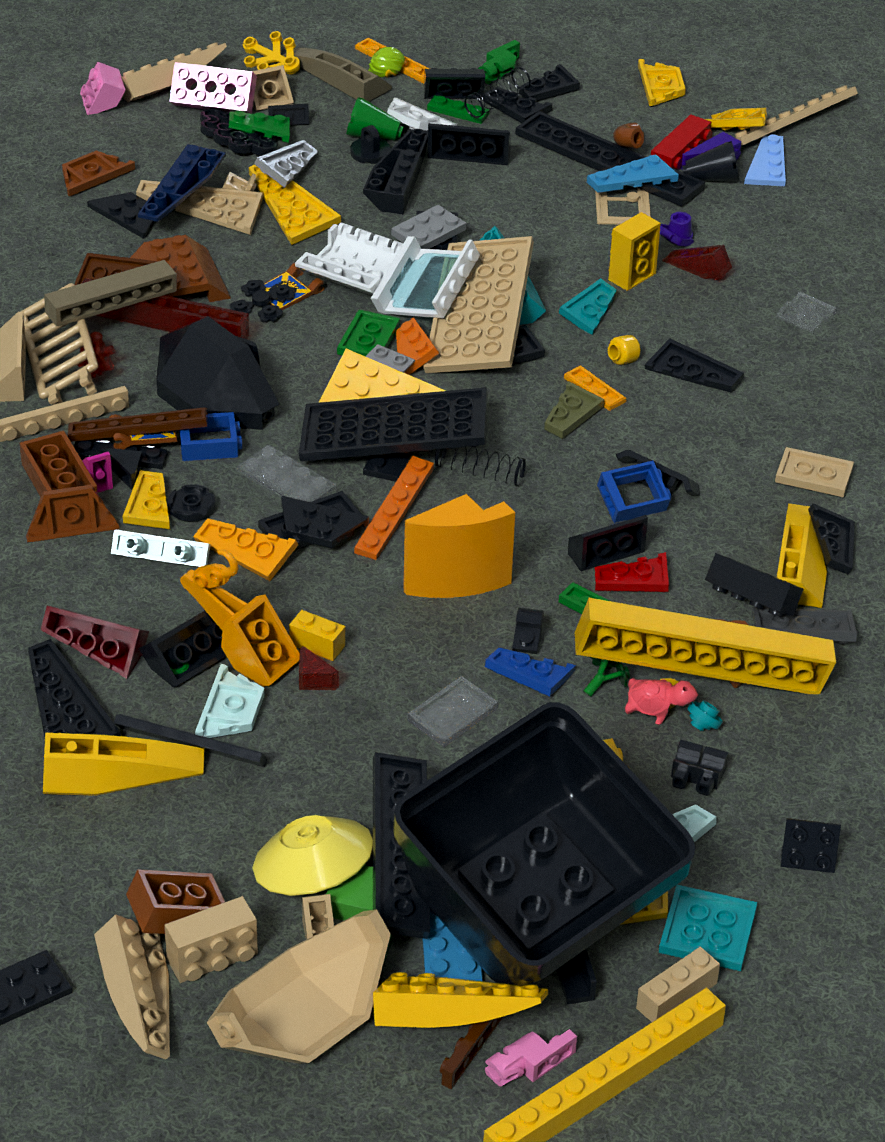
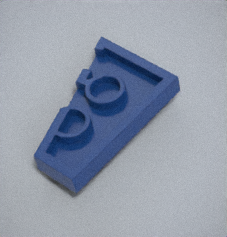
[485,648,576,696]

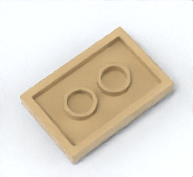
[775,447,854,497]

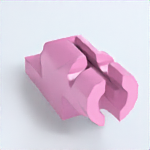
[485,1029,577,1087]

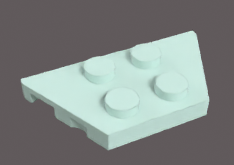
[195,664,265,738]

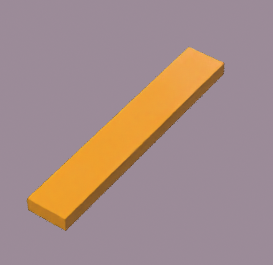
[355,38,429,84]

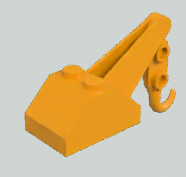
[180,550,302,687]

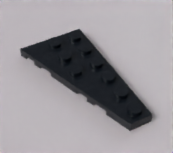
[28,639,121,738]

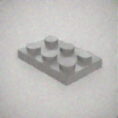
[391,205,467,249]

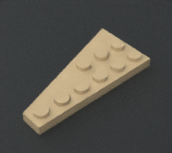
[136,180,263,235]

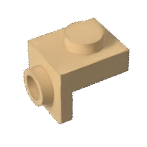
[222,172,257,192]

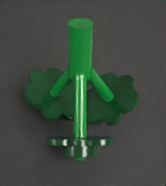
[583,657,630,697]

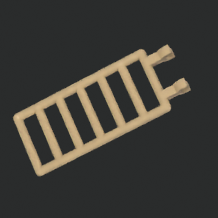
[20,283,98,405]

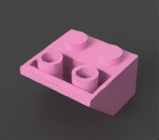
[80,62,125,115]

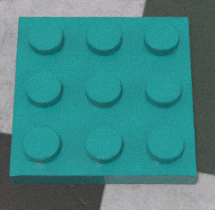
[659,885,758,971]

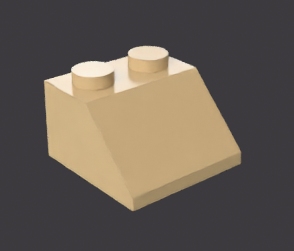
[252,65,294,111]

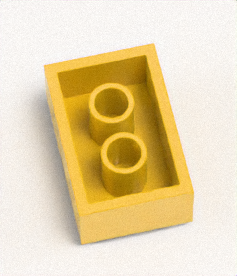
[608,212,661,291]

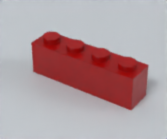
[651,114,712,169]

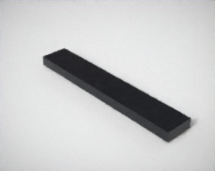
[114,714,268,767]

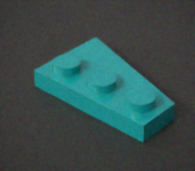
[559,278,617,335]

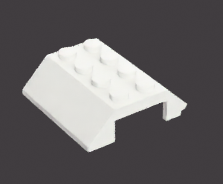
[295,222,403,295]

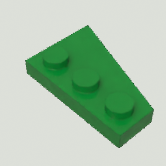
[229,110,290,143]

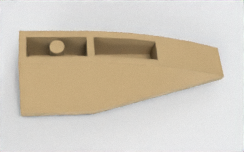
[121,42,227,102]
[94,914,170,1060]

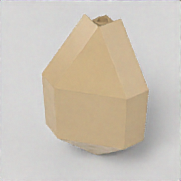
[207,909,390,1064]

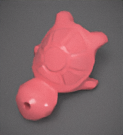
[625,678,698,725]

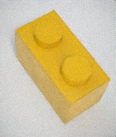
[289,610,345,661]

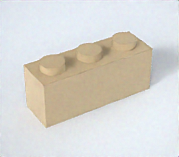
[636,947,720,1022]

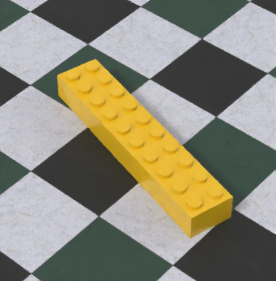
[575,598,836,694]

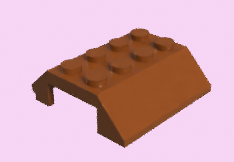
[130,235,231,312]

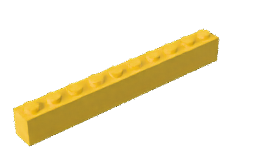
[483,987,726,1142]

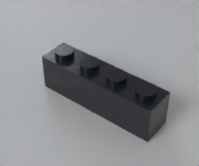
[705,553,804,618]

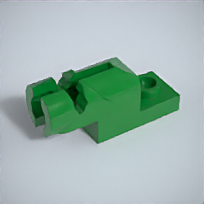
[478,40,520,85]

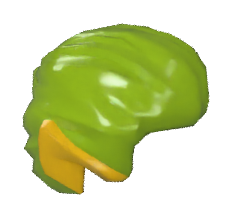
[368,47,405,78]

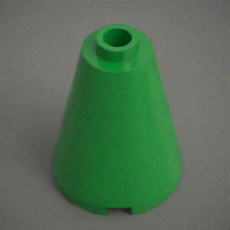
[346,97,404,141]

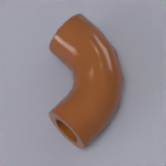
[613,122,644,148]

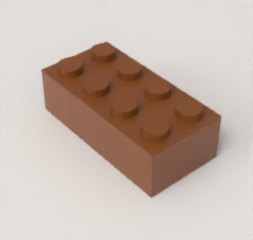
[20,431,98,497]

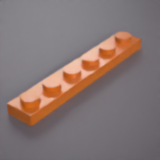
[354,456,434,560]

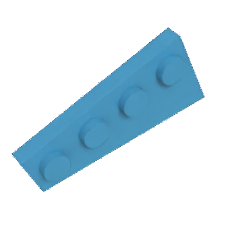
[587,154,679,193]

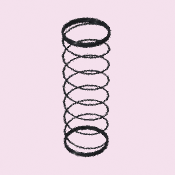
[464,67,531,118]
[435,447,526,486]

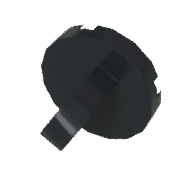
[350,125,390,164]

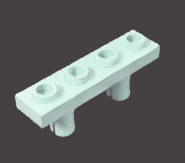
[111,530,210,567]

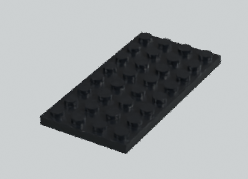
[299,387,488,462]

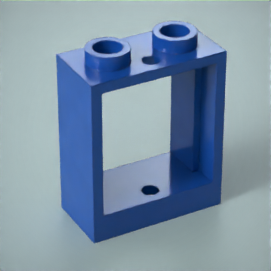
[179,412,242,461]
[597,461,671,523]

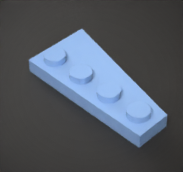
[744,134,786,186]

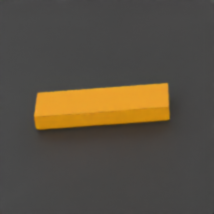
[564,365,626,411]

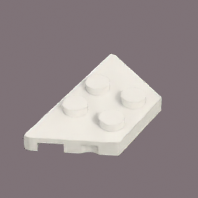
[387,97,457,130]

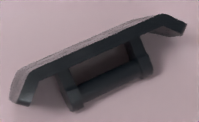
[616,450,700,496]

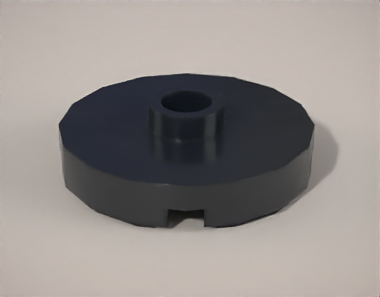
[168,484,215,522]

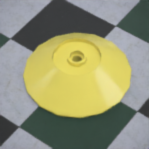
[252,815,373,896]

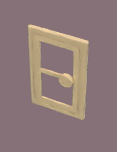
[595,187,651,225]

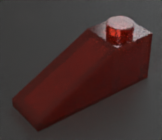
[663,245,732,280]

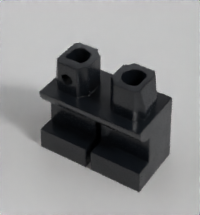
[671,739,728,796]

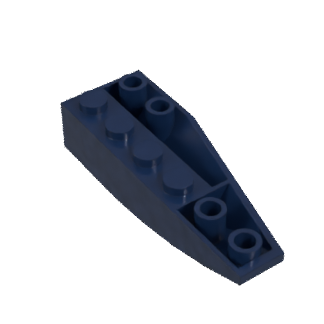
[138,144,226,222]

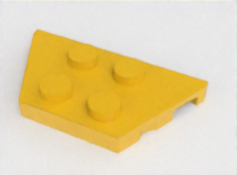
[638,59,686,106]
[705,108,767,130]

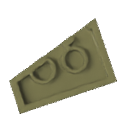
[544,381,604,439]

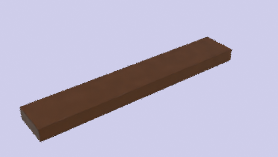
[68,407,208,442]

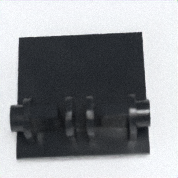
[780,818,841,873]

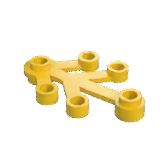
[243,31,300,74]

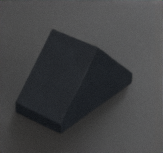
[106,448,143,490]

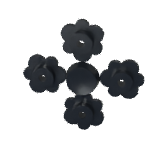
[229,280,295,322]

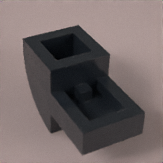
[512,607,544,654]

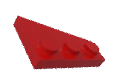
[594,552,669,592]

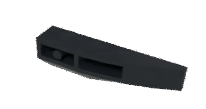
[363,129,428,215]

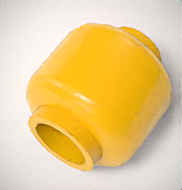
[607,335,641,365]

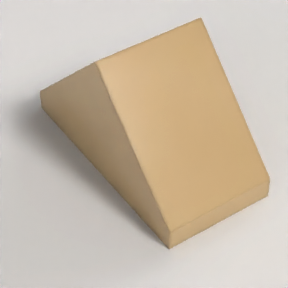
[302,894,334,940]

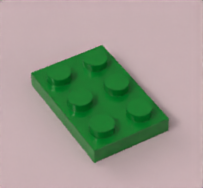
[337,310,400,356]

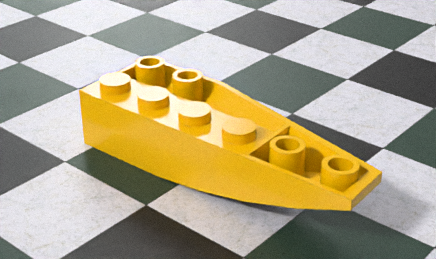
[777,503,827,608]
[43,733,204,796]
[373,972,548,1028]

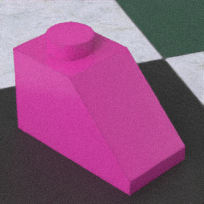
[82,451,113,493]

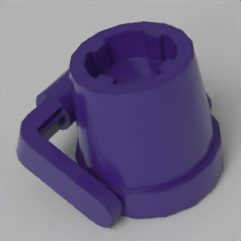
[660,212,694,246]

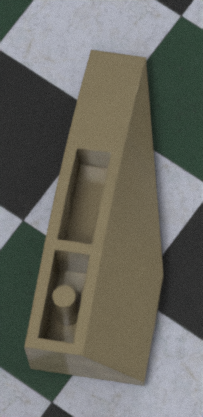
[283,47,392,101]

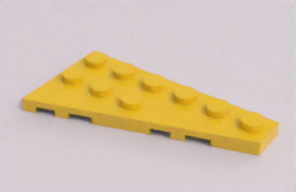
[249,165,341,245]
[319,349,446,403]

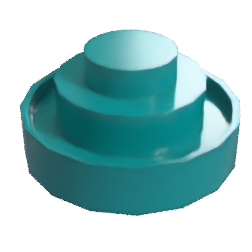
[687,700,723,731]

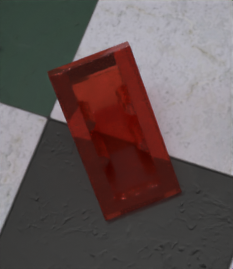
[299,646,339,690]

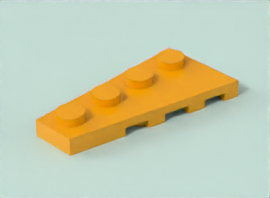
[193,518,298,581]

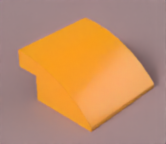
[403,494,515,598]

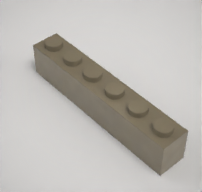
[44,260,177,326]

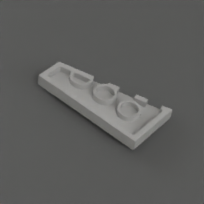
[254,140,318,188]

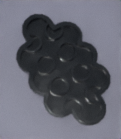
[200,108,278,156]

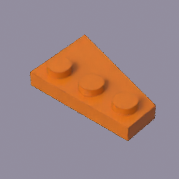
[396,317,439,375]

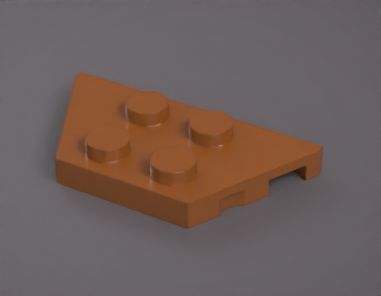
[62,151,135,197]
[26,485,119,543]

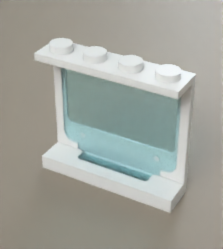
[371,236,480,318]

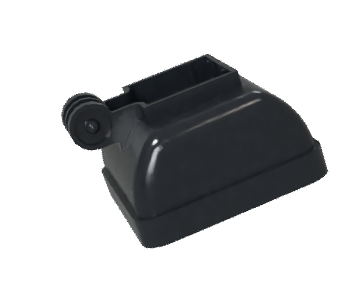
[393,702,695,986]

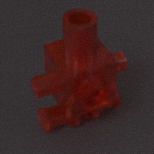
[77,332,115,380]

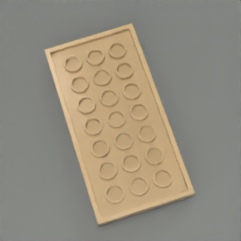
[423,236,534,373]

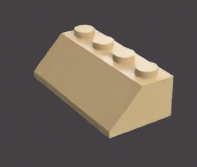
[0,311,26,402]

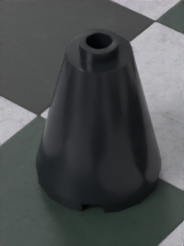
[682,141,739,182]

